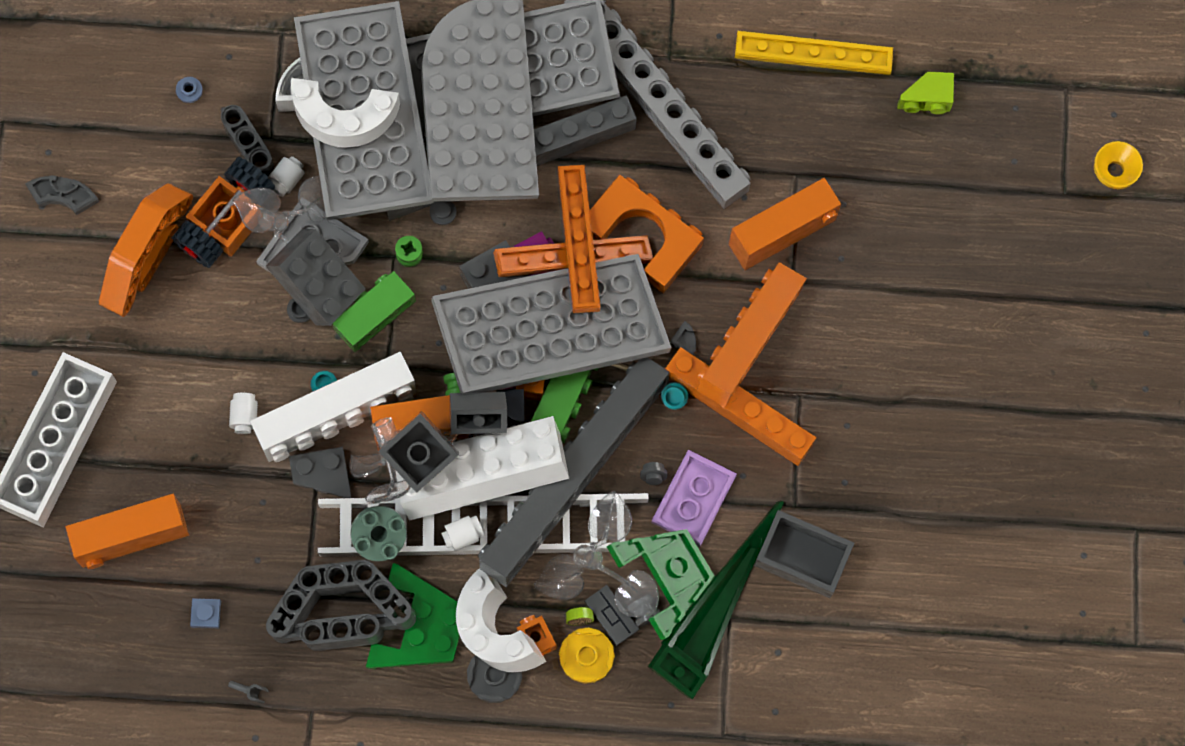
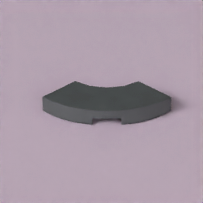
[25,176,100,215]

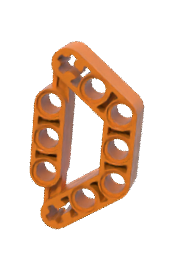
[99,183,193,317]

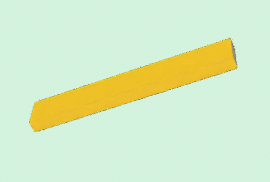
[735,31,893,75]

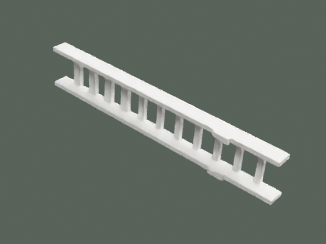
[318,493,648,557]

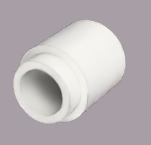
[268,156,305,197]
[229,393,258,434]
[441,516,485,551]

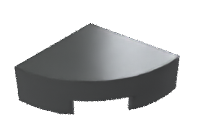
[670,321,696,356]

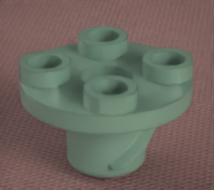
[350,506,407,561]

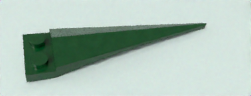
[648,501,783,700]

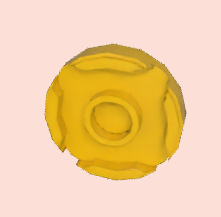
[559,627,614,684]

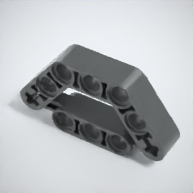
[266,560,416,651]

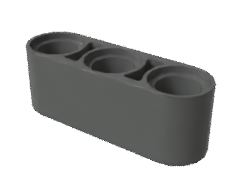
[221,105,274,177]

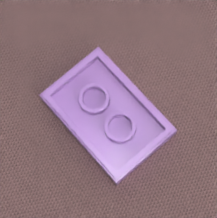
[651,450,737,547]

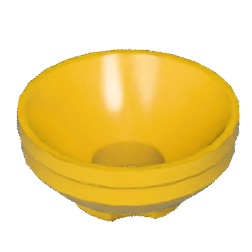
[1094,141,1143,189]

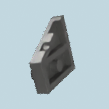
[289,447,352,498]

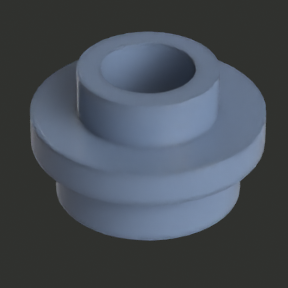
[176,77,203,103]

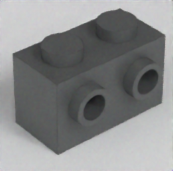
[450,392,507,434]

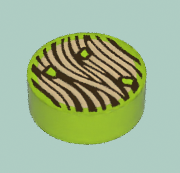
[566,607,594,626]

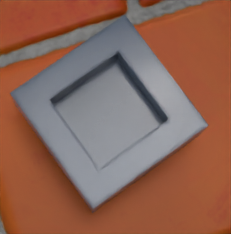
[190,598,221,629]

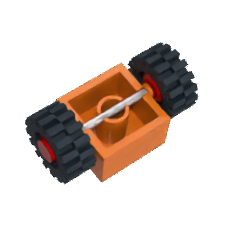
[171,157,275,268]

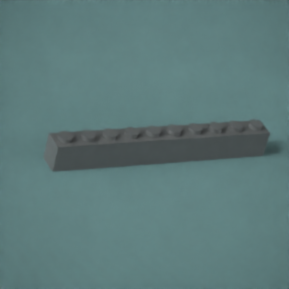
[385,95,637,221]
[478,357,670,588]

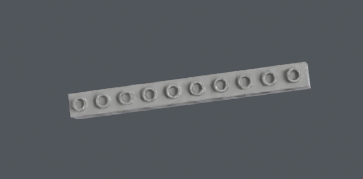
[564,0,751,209]

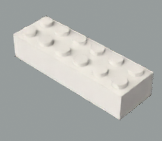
[0,352,117,528]
[250,352,417,462]
[395,416,569,521]

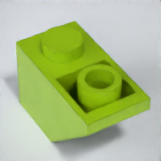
[897,72,954,114]

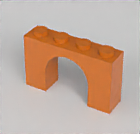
[590,175,704,294]

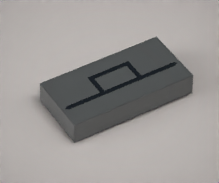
[584,585,639,647]

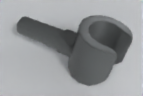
[228,681,269,704]

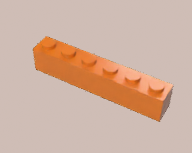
[697,262,807,407]
[665,347,816,466]

